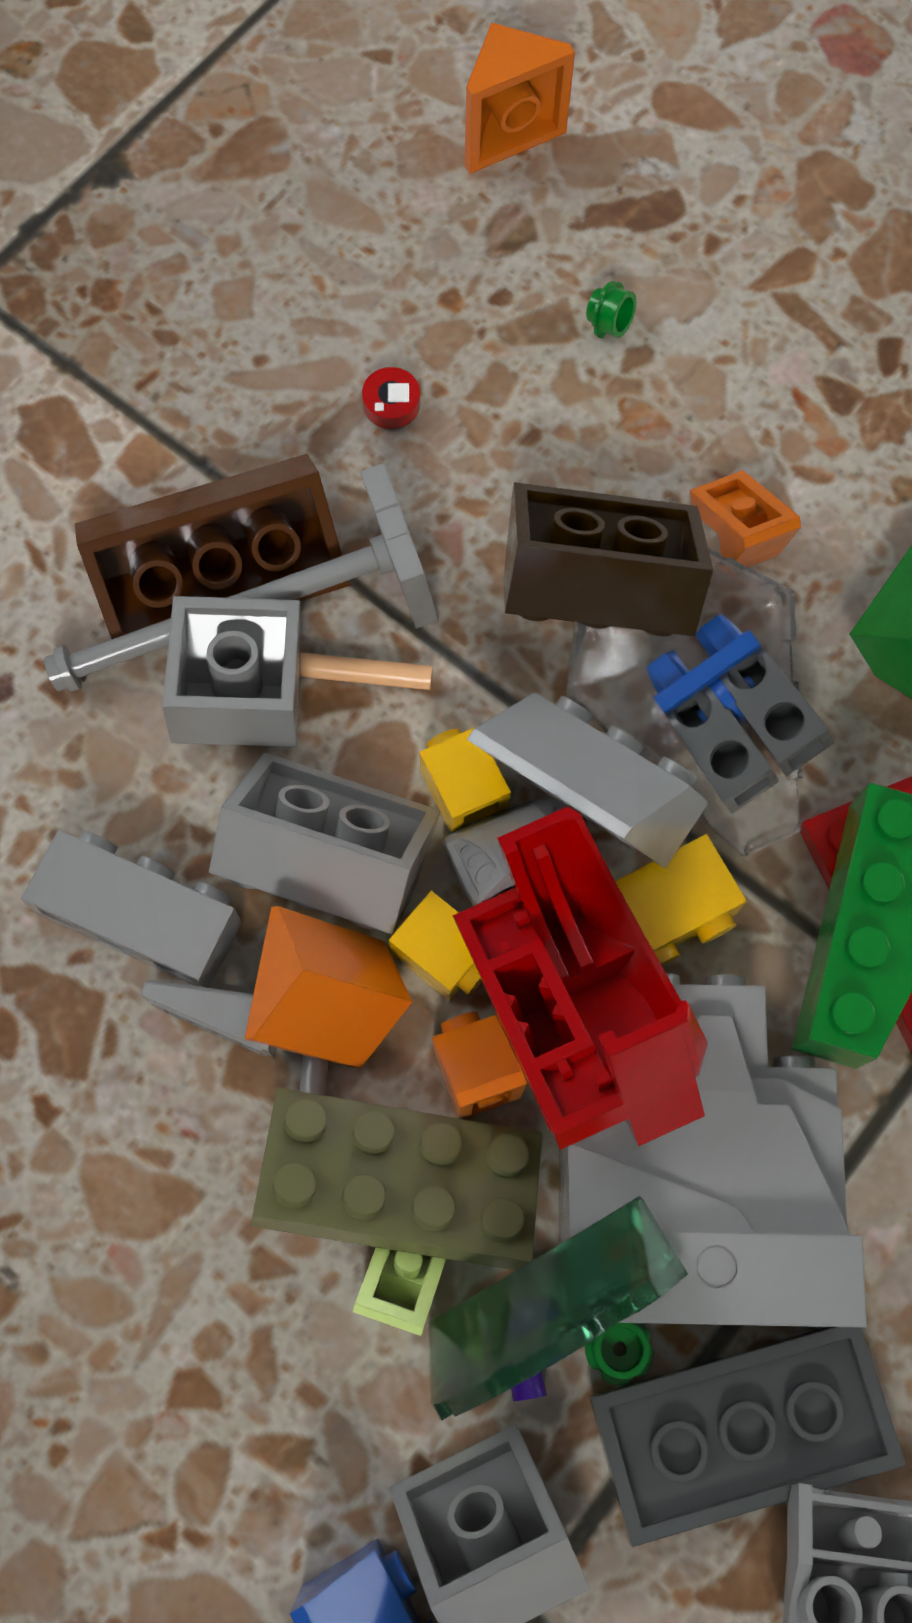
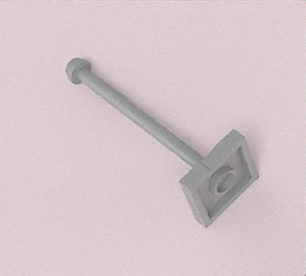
[44,463,439,692]

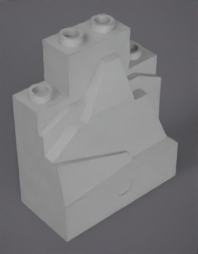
[559,973,867,1328]

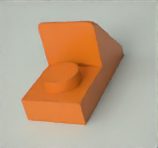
[689,470,801,575]

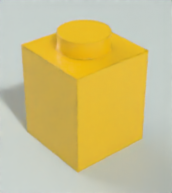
[419,726,511,833]
[389,890,482,1002]

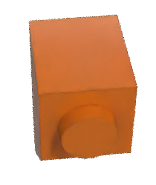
[432,1011,527,1119]

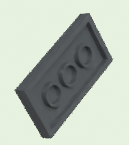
[589,1327,906,1547]

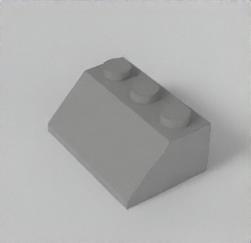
[467,693,709,868]
[209,753,441,935]

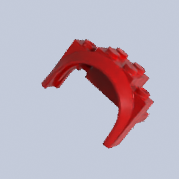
[452,806,708,1150]

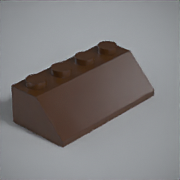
[75,454,351,639]

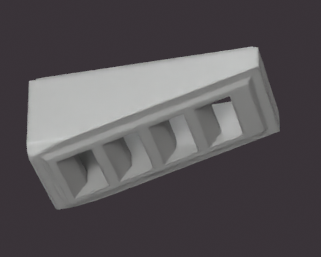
[141,980,277,1058]

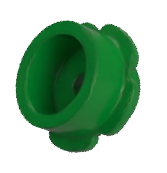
[586,281,637,338]
[585,1322,654,1385]

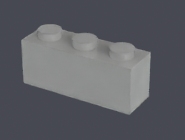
[21,829,242,988]

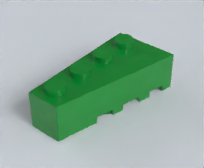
[791,782,912,1069]

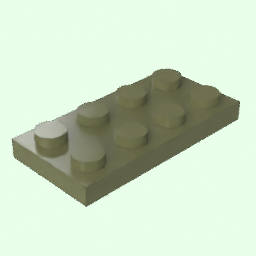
[251,1087,542,1272]

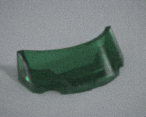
[428,1196,688,1421]

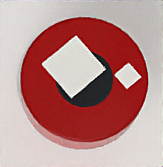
[362,367,421,429]

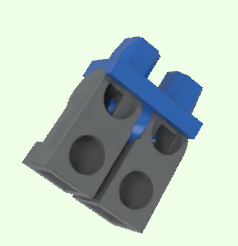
[646,614,834,814]

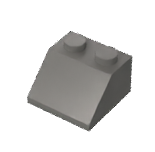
[162,596,300,747]
[389,1424,590,1623]

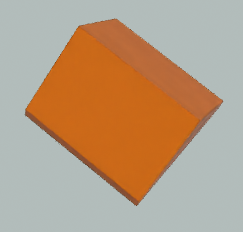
[465,22,575,174]
[244,906,412,1068]

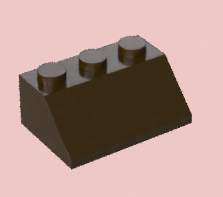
[503,482,714,637]

